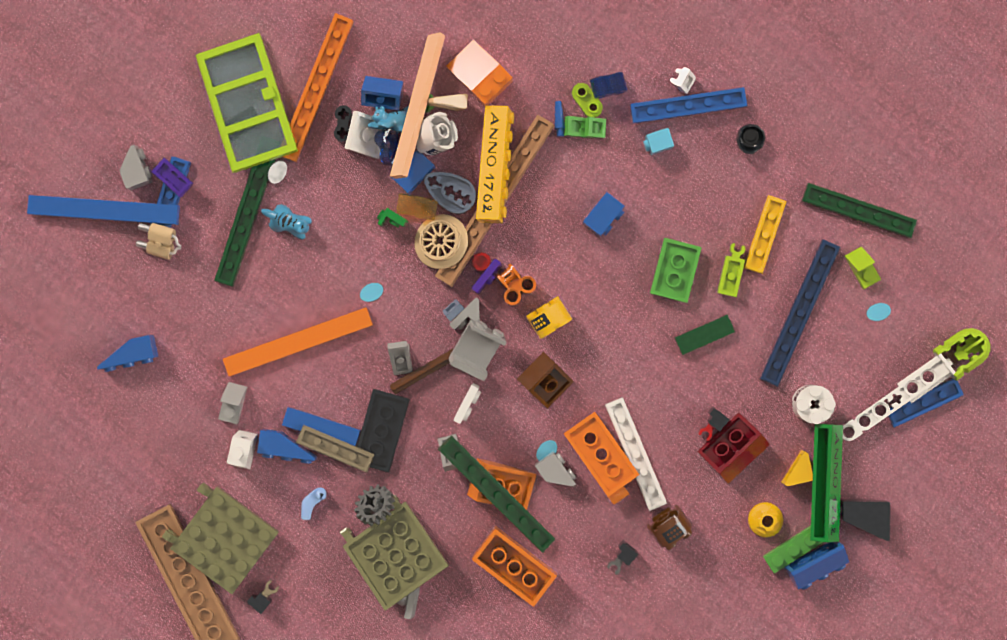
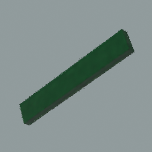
[801,183,917,238]

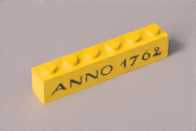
[476,105,514,224]

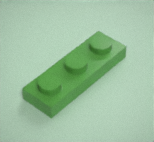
[763,526,823,573]

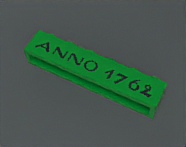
[810,424,843,543]

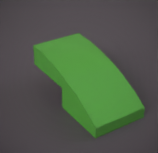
[564,116,606,138]

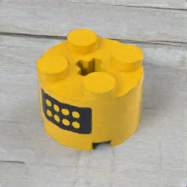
[526,296,572,339]

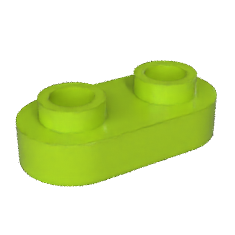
[572,83,603,118]

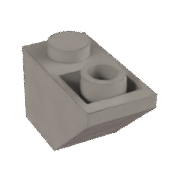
[119,145,153,191]
[535,451,576,486]

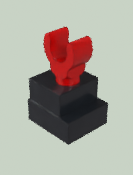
[698,406,730,441]

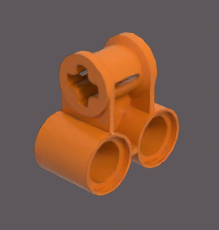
[496,263,536,306]

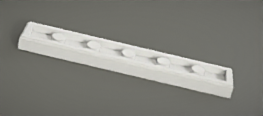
[605,397,667,511]

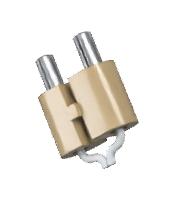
[136,223,182,260]

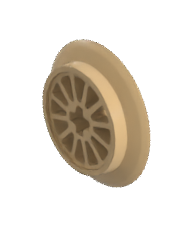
[414,214,468,269]

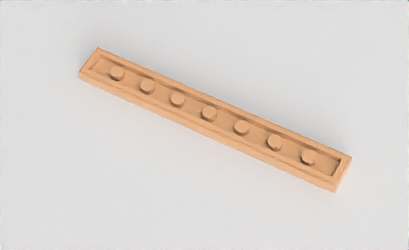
[390,33,445,179]

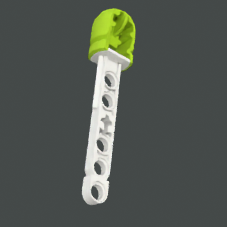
[843,328,990,441]

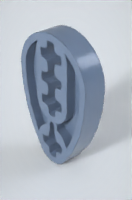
[424,172,476,214]

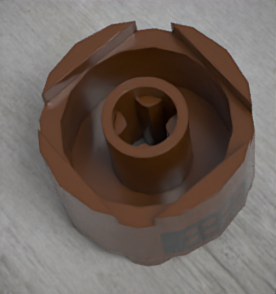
[647,505,693,550]

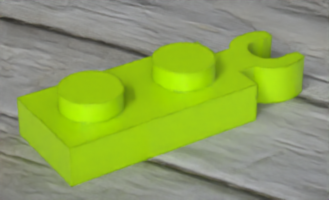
[717,243,745,297]

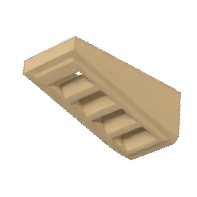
[427,94,468,111]

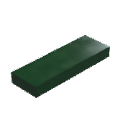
[674,315,735,355]

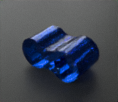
[590,72,628,100]
[374,129,398,166]

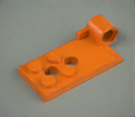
[564,412,639,505]

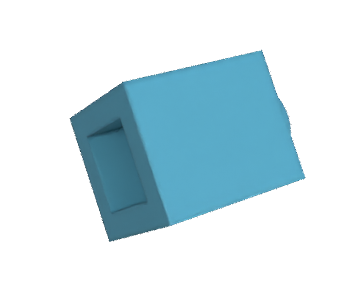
[643,128,674,155]

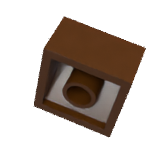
[517,351,574,409]

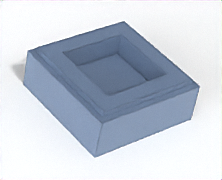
[443,299,465,321]

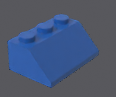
[785,542,849,590]

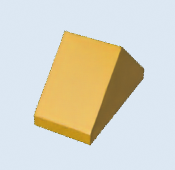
[781,450,813,486]

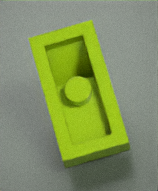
[844,246,881,289]

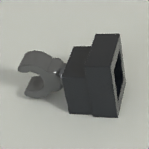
[607,540,639,575]

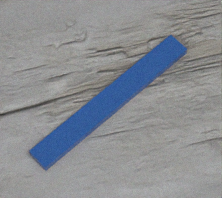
[27,195,180,225]

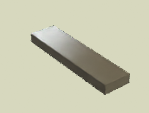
[296,425,375,473]

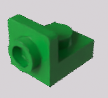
[377,208,408,228]

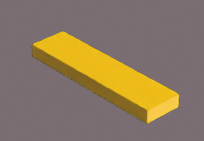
[744,195,787,274]

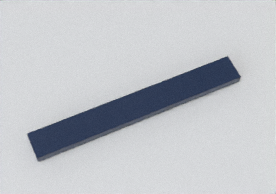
[759,239,840,387]

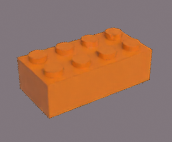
[472,526,557,607]

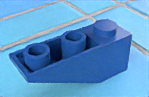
[97,335,158,372]
[257,429,317,464]

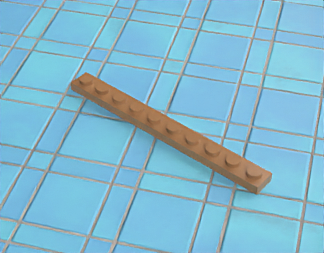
[435,115,554,287]

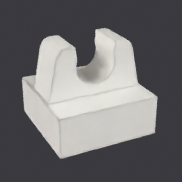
[670,67,696,94]

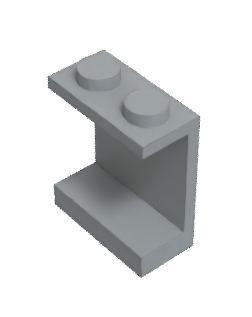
[449,320,507,381]

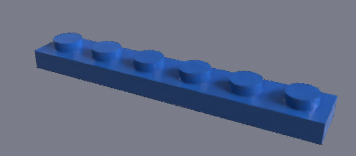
[630,87,747,124]

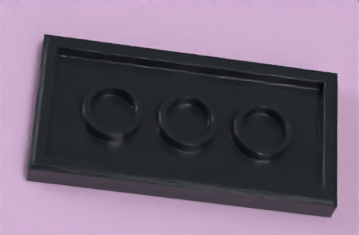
[357,389,410,473]

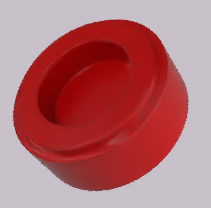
[472,252,491,272]

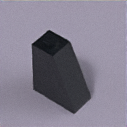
[840,499,890,541]

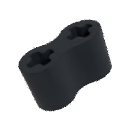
[334,105,353,144]

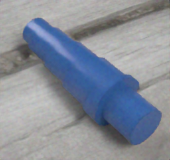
[554,101,565,137]

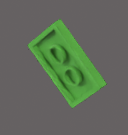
[649,238,702,303]

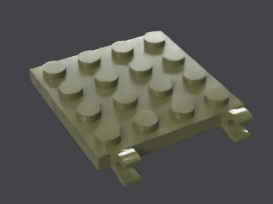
[162,482,279,594]
[340,494,449,611]

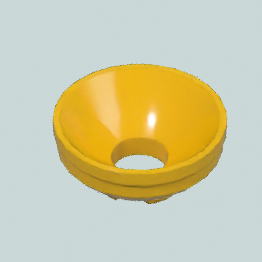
[748,502,783,537]

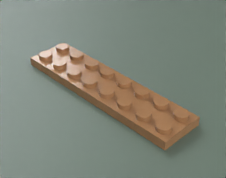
[135,504,241,640]

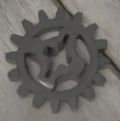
[354,484,395,526]

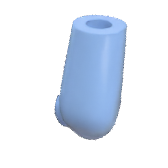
[301,487,326,520]

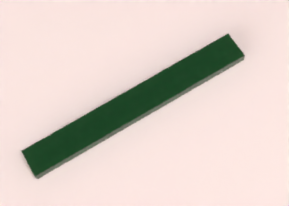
[214,136,281,287]
[438,435,555,553]

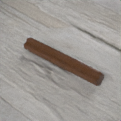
[390,348,454,394]

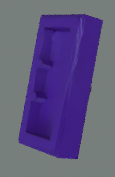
[151,158,194,198]
[472,259,502,294]

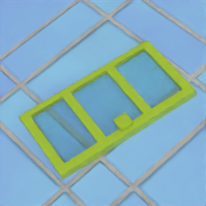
[195,33,298,173]

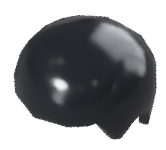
[736,124,766,154]

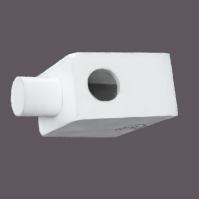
[227,430,258,470]

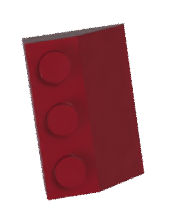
[697,412,770,484]

